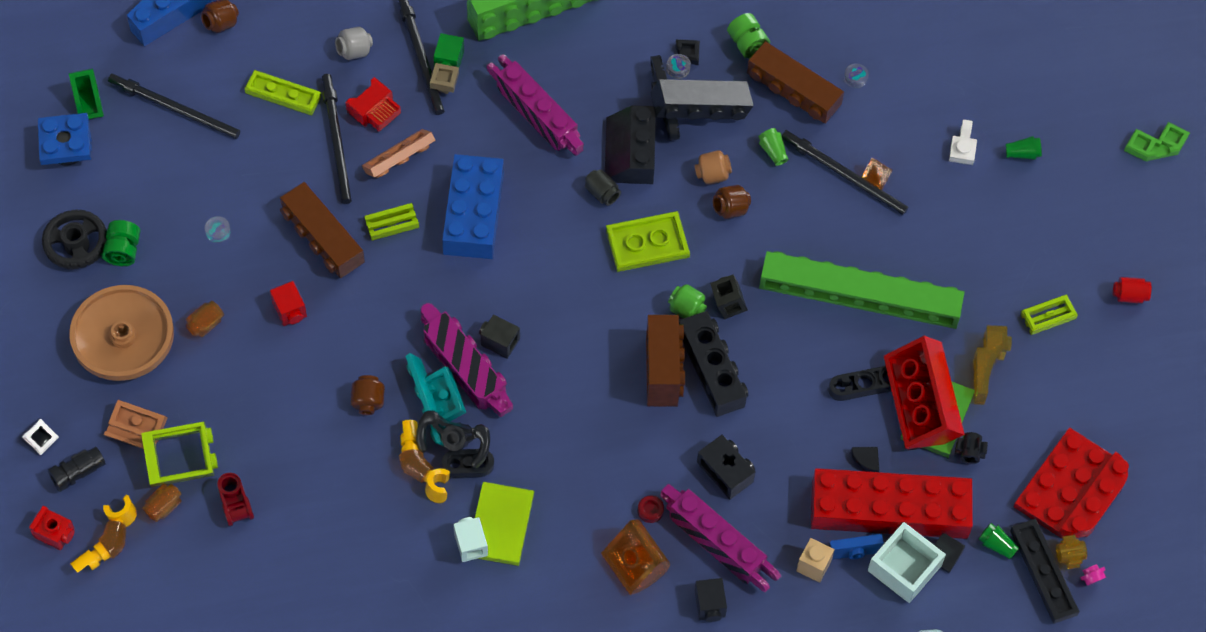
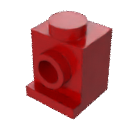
[29,506,75,550]

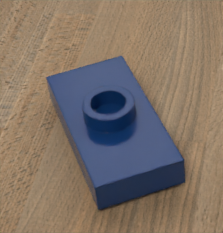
[829,534,884,560]

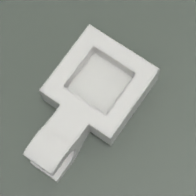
[949,120,977,165]

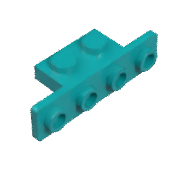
[406,353,467,447]

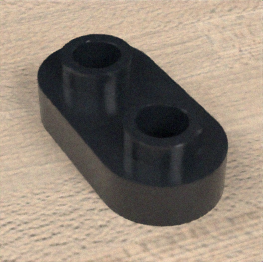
[442,449,494,478]

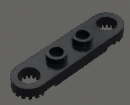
[650,55,680,141]

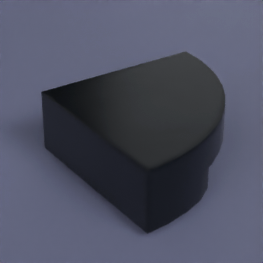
[676,39,700,65]
[851,447,880,472]

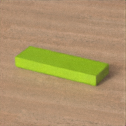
[245,70,322,116]

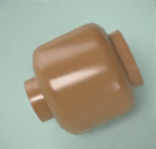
[695,150,732,185]

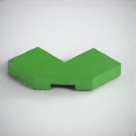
[1124,122,1190,161]

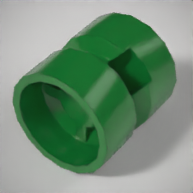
[102,220,141,266]

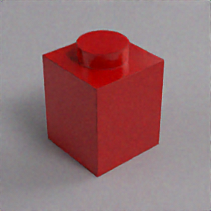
[270,281,307,326]

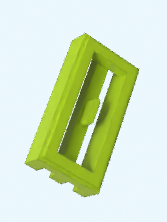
[364,203,419,241]
[1020,294,1078,335]

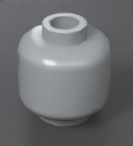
[335,27,373,60]

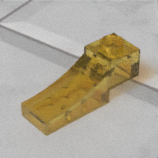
[973,325,1012,405]

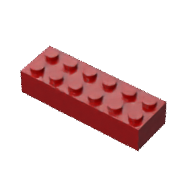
[811,468,973,539]

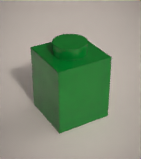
[434,33,464,68]

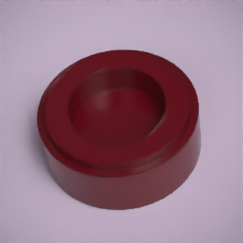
[638,495,664,523]

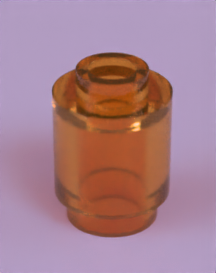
[186,300,224,337]
[142,483,182,522]

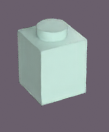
[454,517,488,562]

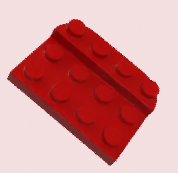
[1013,427,1129,540]

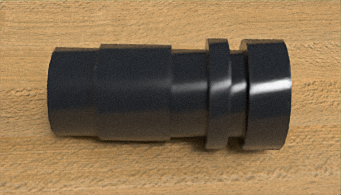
[47,447,106,492]

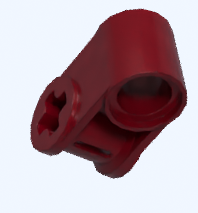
[217,472,254,527]

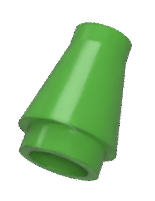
[758,128,789,166]

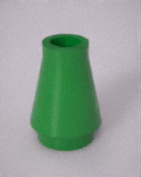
[1006,136,1042,160]
[978,523,1019,560]

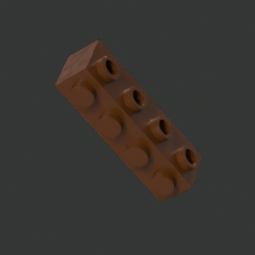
[747,41,844,124]
[280,182,365,279]

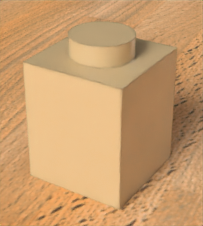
[797,538,835,583]

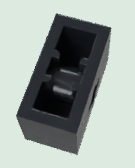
[697,434,756,500]

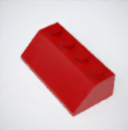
[884,335,965,449]

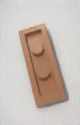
[361,129,436,178]

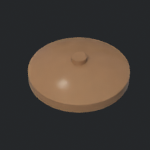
[70,285,174,381]

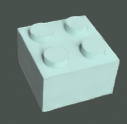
[868,522,946,603]

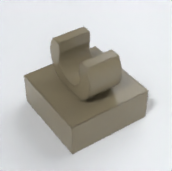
[430,63,459,94]

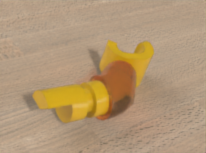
[399,420,450,503]
[70,494,137,573]

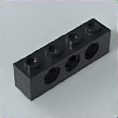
[679,311,749,417]

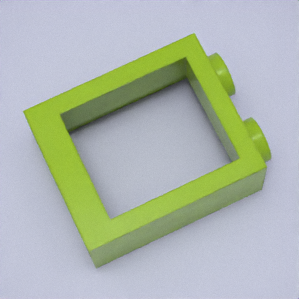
[141,422,218,487]

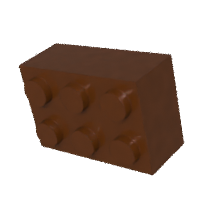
[646,315,685,407]

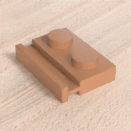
[104,400,167,449]

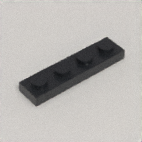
[1010,519,1080,624]

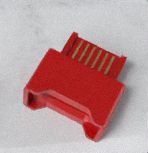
[346,77,401,132]

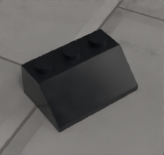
[605,105,656,184]

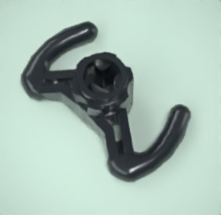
[416,410,490,469]

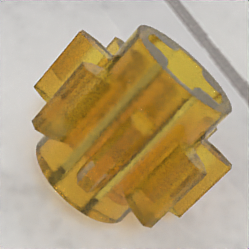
[1056,535,1087,569]

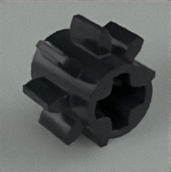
[955,432,988,464]

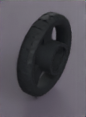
[42,209,107,269]

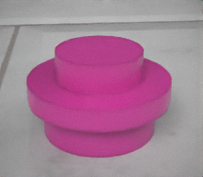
[1080,564,1106,586]

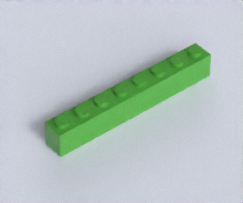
[759,251,965,329]

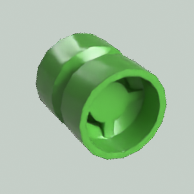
[727,13,770,59]

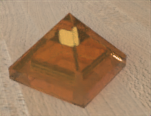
[861,157,893,190]

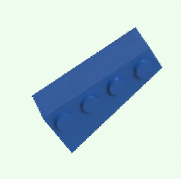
[127,0,216,47]

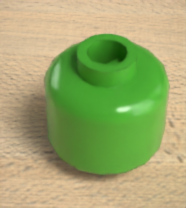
[668,284,707,319]

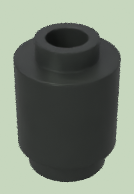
[585,170,621,206]

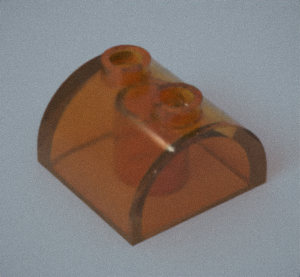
[601,519,670,595]

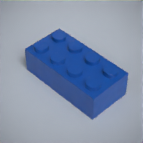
[442,154,504,259]

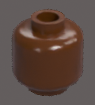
[201,0,239,33]
[713,185,751,219]
[351,375,385,415]

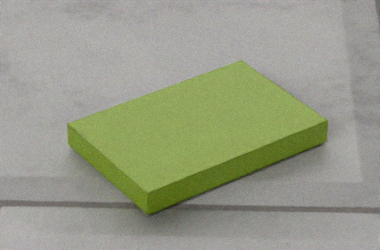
[606,211,690,272]
[475,482,534,566]

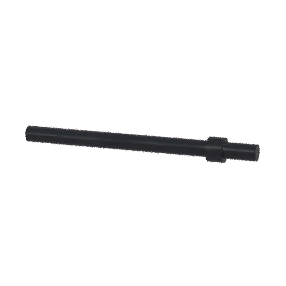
[398,0,445,115]
[108,73,240,139]
[322,74,352,204]
[782,130,909,215]

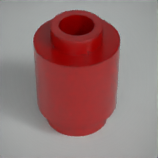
[1113,277,1152,303]

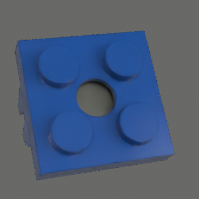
[38,113,92,165]

